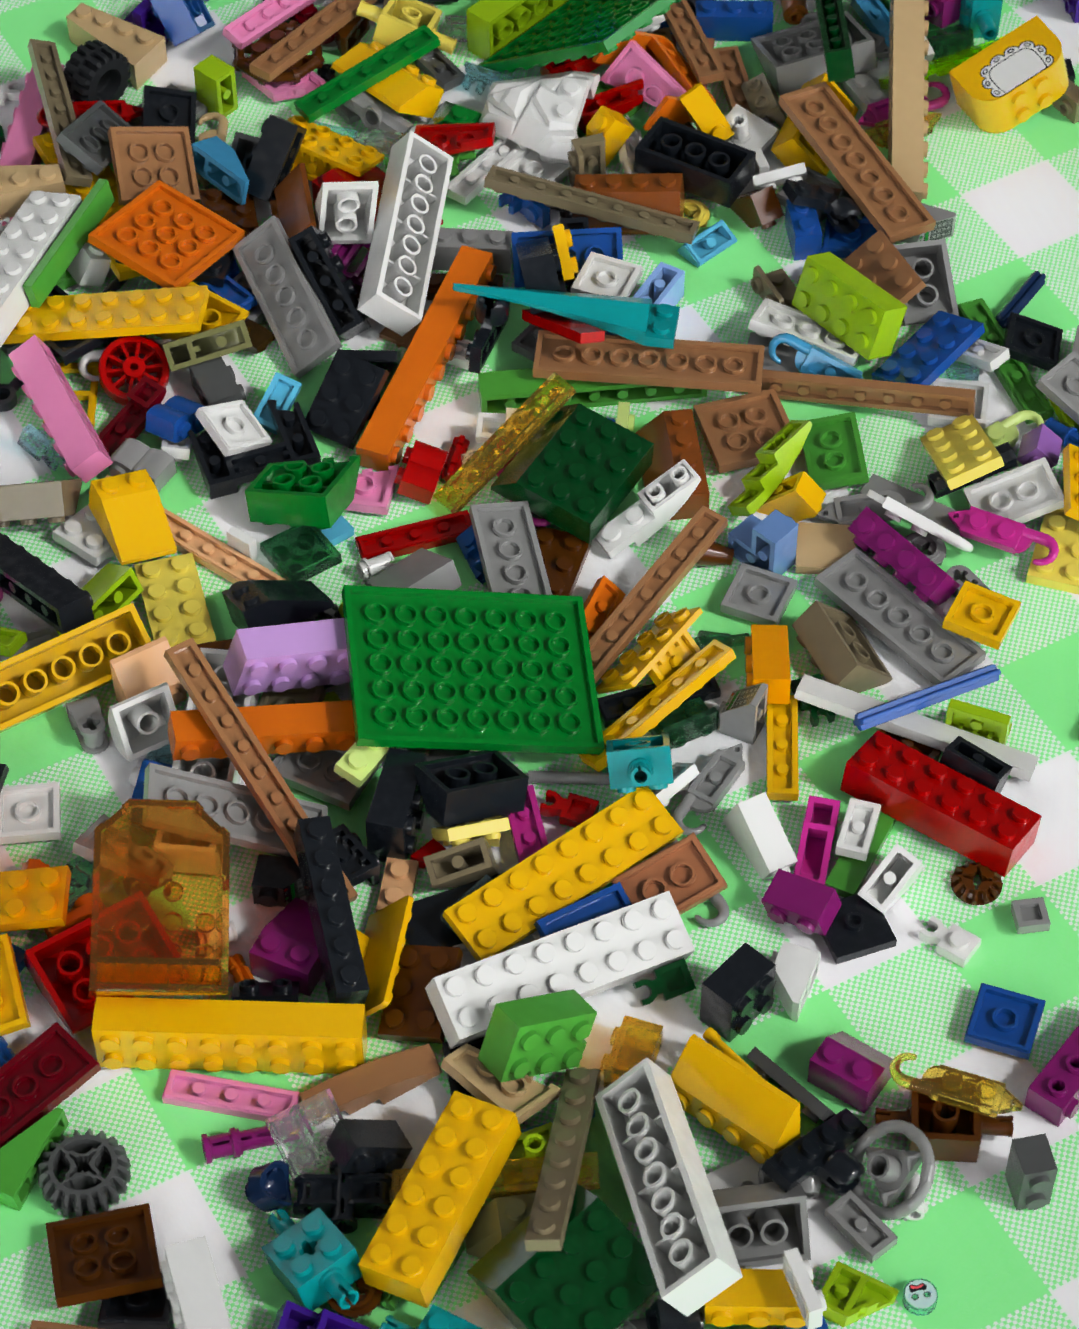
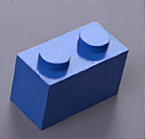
[784,199,823,261]

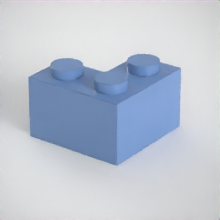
[728,509,799,575]

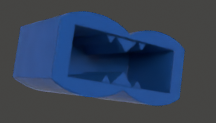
[145,395,205,443]

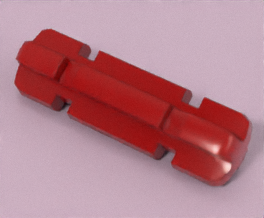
[441,435,470,484]

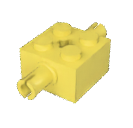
[356,0,458,60]

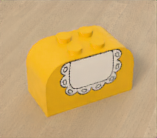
[949,15,1069,133]

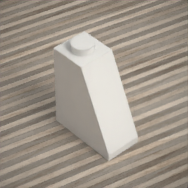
[722,792,798,880]

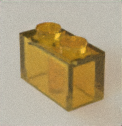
[600,1015,663,1088]

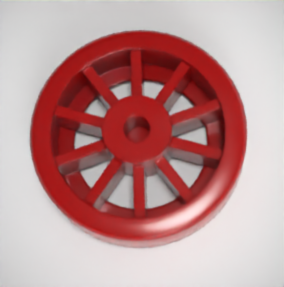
[98,336,170,406]

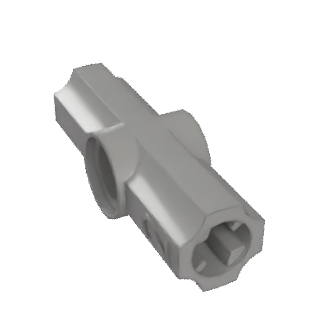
[342,91,414,141]

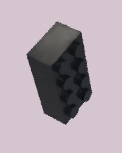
[634,116,756,208]

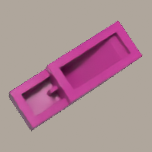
[794,795,841,885]

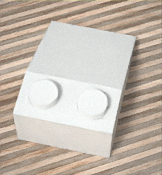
[314,181,379,244]

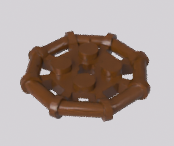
[232,20,325,85]

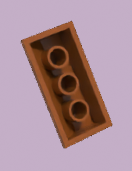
[270,163,316,238]
[573,173,685,235]
[635,409,710,520]

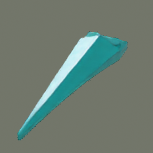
[453,283,680,349]

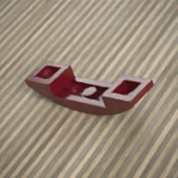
[98,375,167,456]

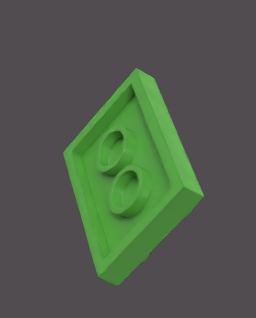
[803,412,869,490]

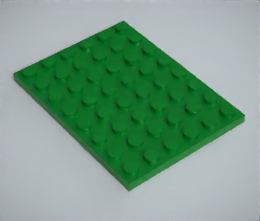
[477,0,682,76]
[342,585,605,755]

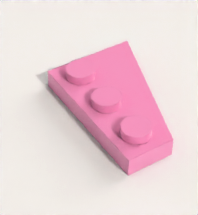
[600,40,686,108]
[346,465,399,515]

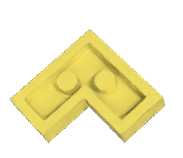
[431,817,510,847]

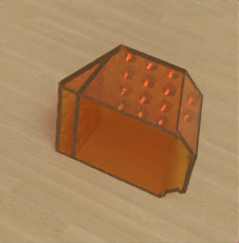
[87,799,230,1000]

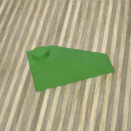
[0,1107,69,1211]

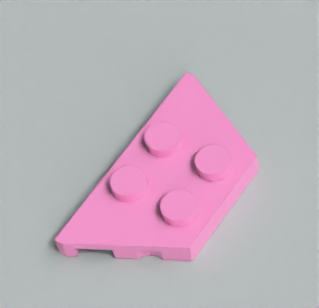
[241,54,327,102]

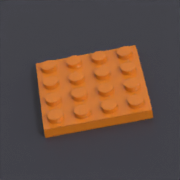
[88,180,245,288]

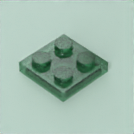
[260,526,342,581]

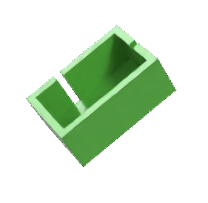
[478,989,598,1082]

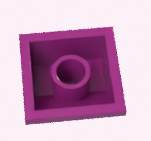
[807,1031,900,1114]

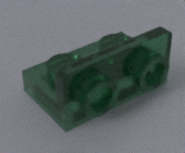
[926,24,975,65]
[649,696,719,749]

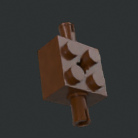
[875,1079,1014,1163]

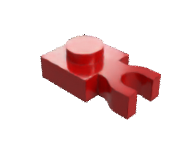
[540,790,599,828]

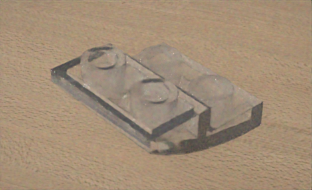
[264,1088,344,1182]

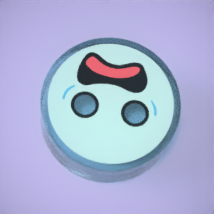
[902,1278,938,1316]

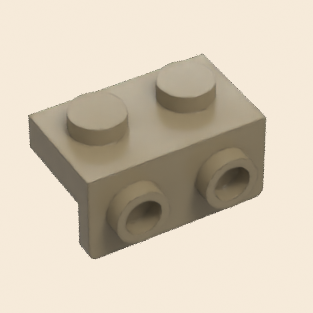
[568,133,606,187]

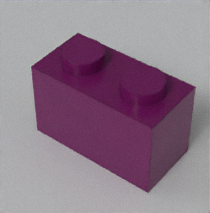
[761,869,842,936]

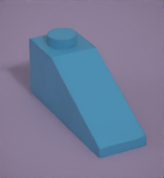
[192,136,249,205]

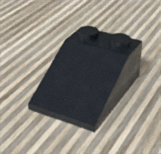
[222,580,334,629]

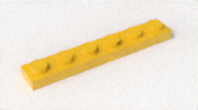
[578,639,737,772]

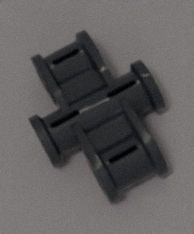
[293,1160,394,1234]

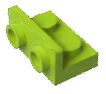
[945,698,1012,745]

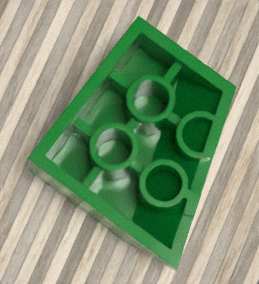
[245,455,361,529]

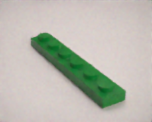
[294,24,440,123]

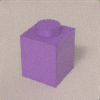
[1017,423,1063,468]

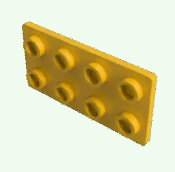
[287,115,385,181]
[596,607,703,694]
[356,895,414,1017]

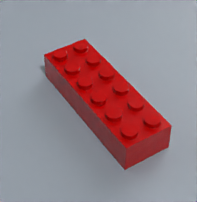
[840,730,1042,877]

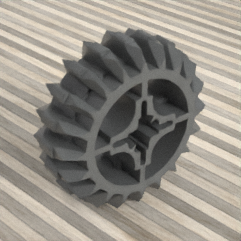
[37,1128,131,1217]

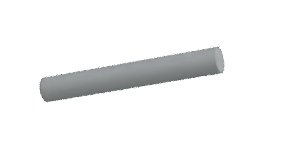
[528,770,610,785]

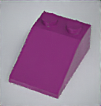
[249,897,323,997]

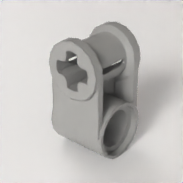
[65,695,109,755]

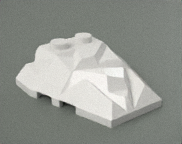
[479,71,600,164]

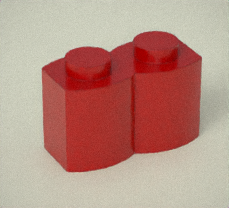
[394,440,448,505]

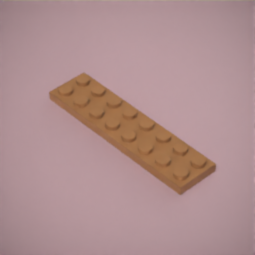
[778,82,936,243]
[533,330,765,393]

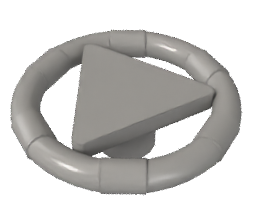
[851,1120,936,1220]

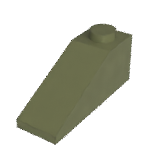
[162,319,253,372]

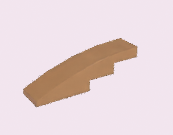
[299,1043,443,1126]

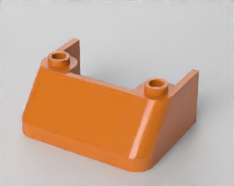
[592,31,716,131]

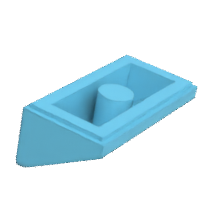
[677,219,738,268]

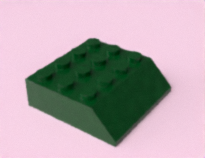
[491,404,654,544]
[466,1184,659,1329]

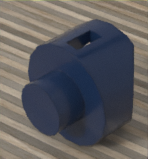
[245,1160,293,1212]

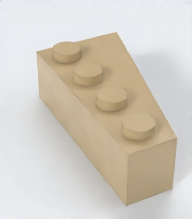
[66,3,168,90]
[0,164,66,219]

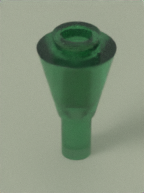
[694,630,750,650]

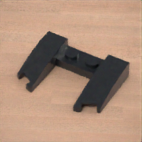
[188,400,321,500]

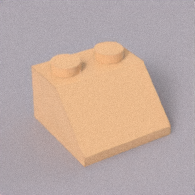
[109,636,187,706]

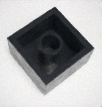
[700,942,776,1043]

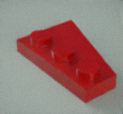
[414,122,496,155]

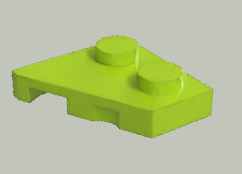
[821,1261,899,1327]

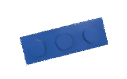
[695,0,774,41]

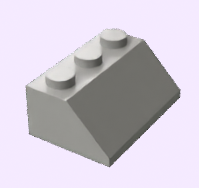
[432,227,513,274]
[712,1182,811,1268]

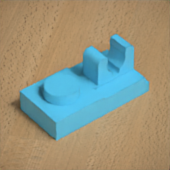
[254,372,302,435]

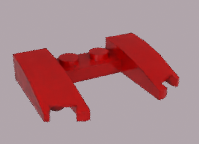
[540,56,644,134]

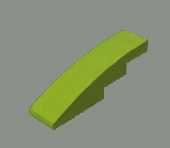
[727,420,813,517]

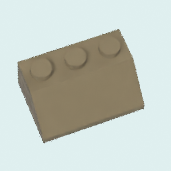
[0,478,82,527]
[792,601,893,693]

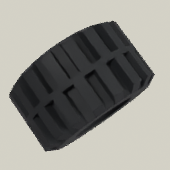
[63,40,131,102]

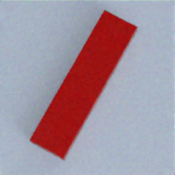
[522,309,605,344]
[355,510,472,559]

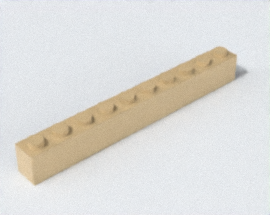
[888,0,929,202]

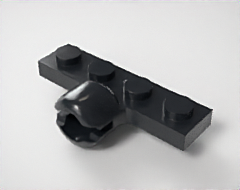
[782,180,866,234]
[465,296,510,374]
[761,1108,869,1197]

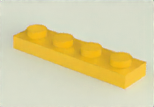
[766,695,799,801]

